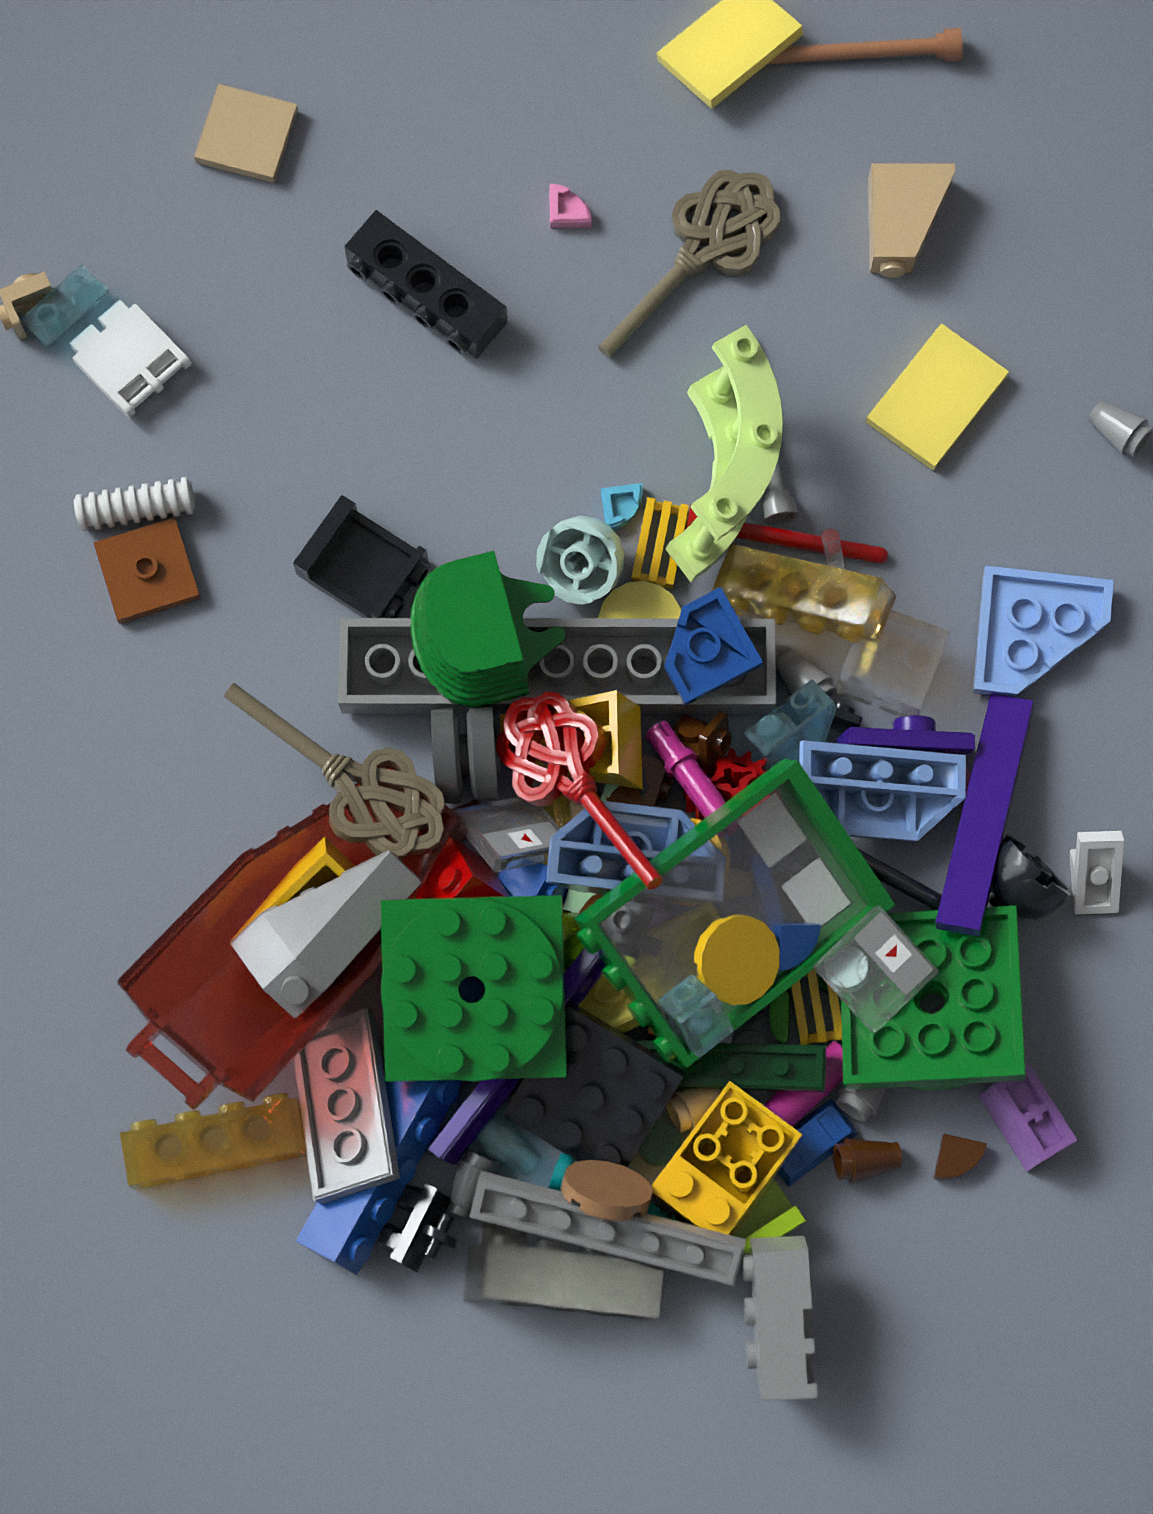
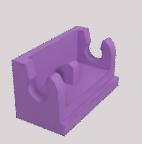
[979,1064,1077,1172]

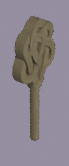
[598,170,780,358]
[224,683,445,861]

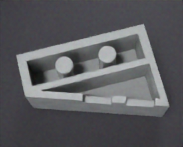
[742,1236,818,1401]

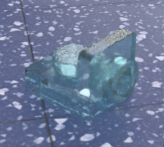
[658,975,734,1058]

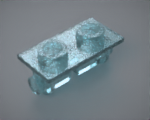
[20,264,109,349]

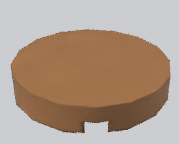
[561,1160,653,1222]

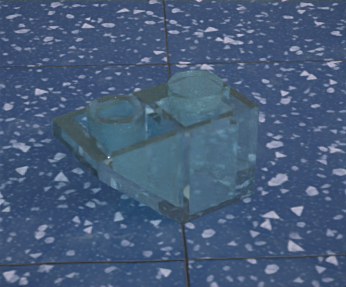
[744,679,837,769]

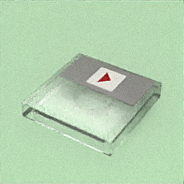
[453,797,560,872]
[812,905,939,1033]

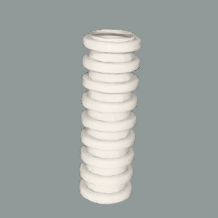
[74,477,195,532]

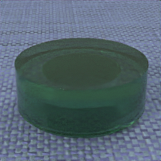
[638,1121,682,1167]

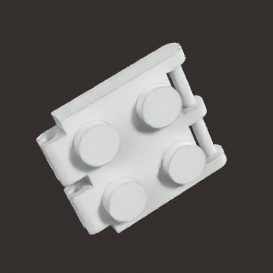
[69,300,192,419]

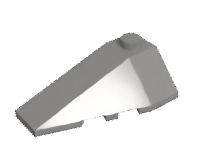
[231,850,421,1019]

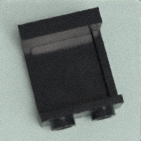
[293,495,430,618]

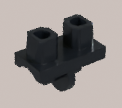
[377,1184,458,1272]

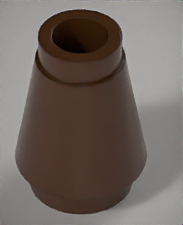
[833,1138,902,1183]

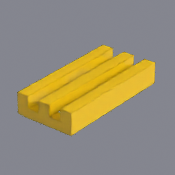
[631,497,689,589]
[791,967,842,1045]

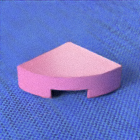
[550,184,592,228]

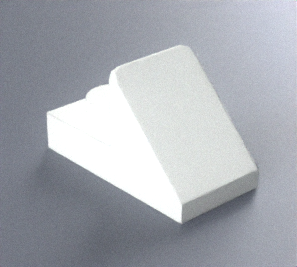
[1070,831,1124,915]

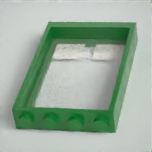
[574,759,896,1067]

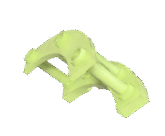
[666,325,783,582]

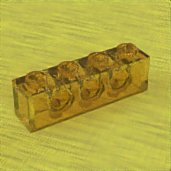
[712,544,896,643]
[120,1093,307,1190]

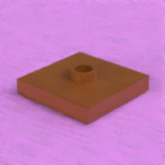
[93,517,201,624]

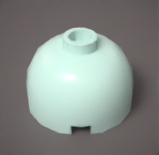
[536,516,625,605]

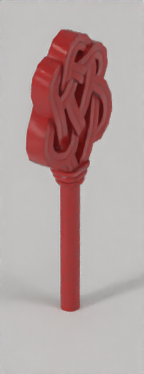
[496,692,663,890]

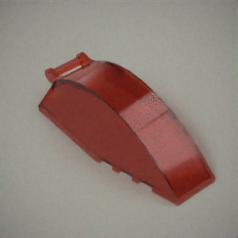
[117,767,460,1110]

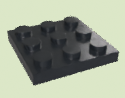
[502,1001,686,1168]

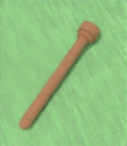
[769,28,963,64]

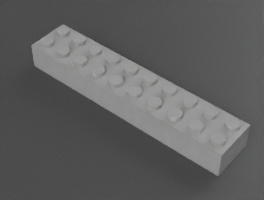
[338,618,776,714]

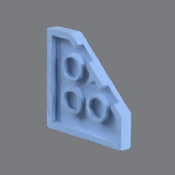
[972,566,1114,698]

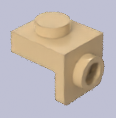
[0,271,57,340]

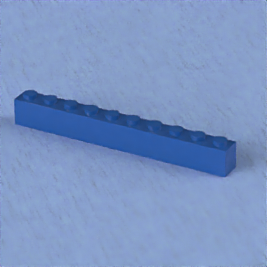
[296,853,569,1275]

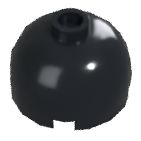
[988,834,1071,920]

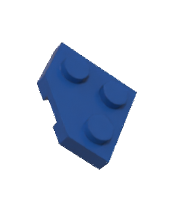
[664,587,763,706]

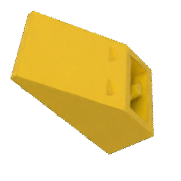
[651,1081,802,1236]

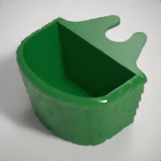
[410,550,566,708]

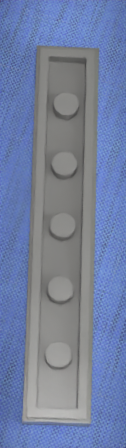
[469,1171,746,1286]

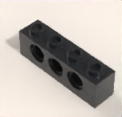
[344,210,508,359]

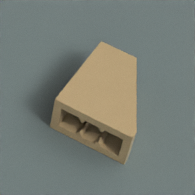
[868,163,955,278]

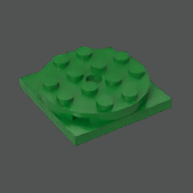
[381,895,567,1082]
[841,905,1026,1091]

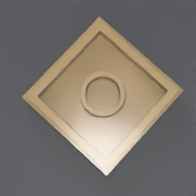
[194,84,298,183]

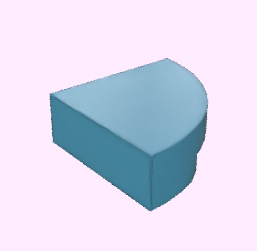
[600,483,643,531]

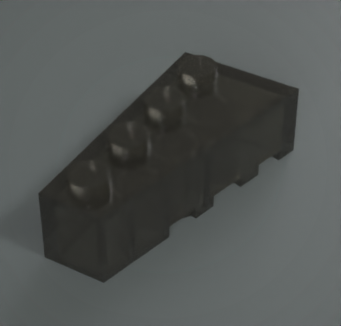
[463,1235,664,1320]

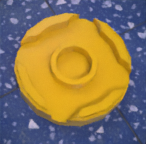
[694,914,780,1005]

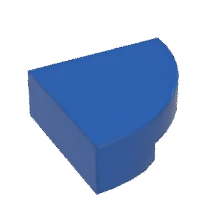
[773,922,821,971]

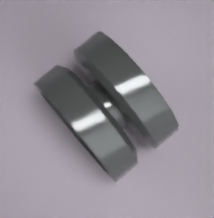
[431,705,501,804]

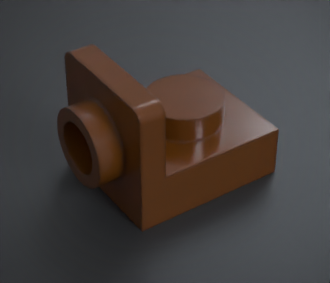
[672,711,732,770]

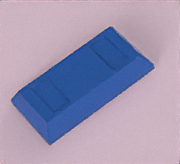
[777,1098,859,1187]

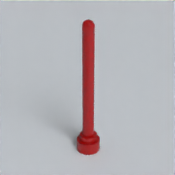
[685,504,888,564]

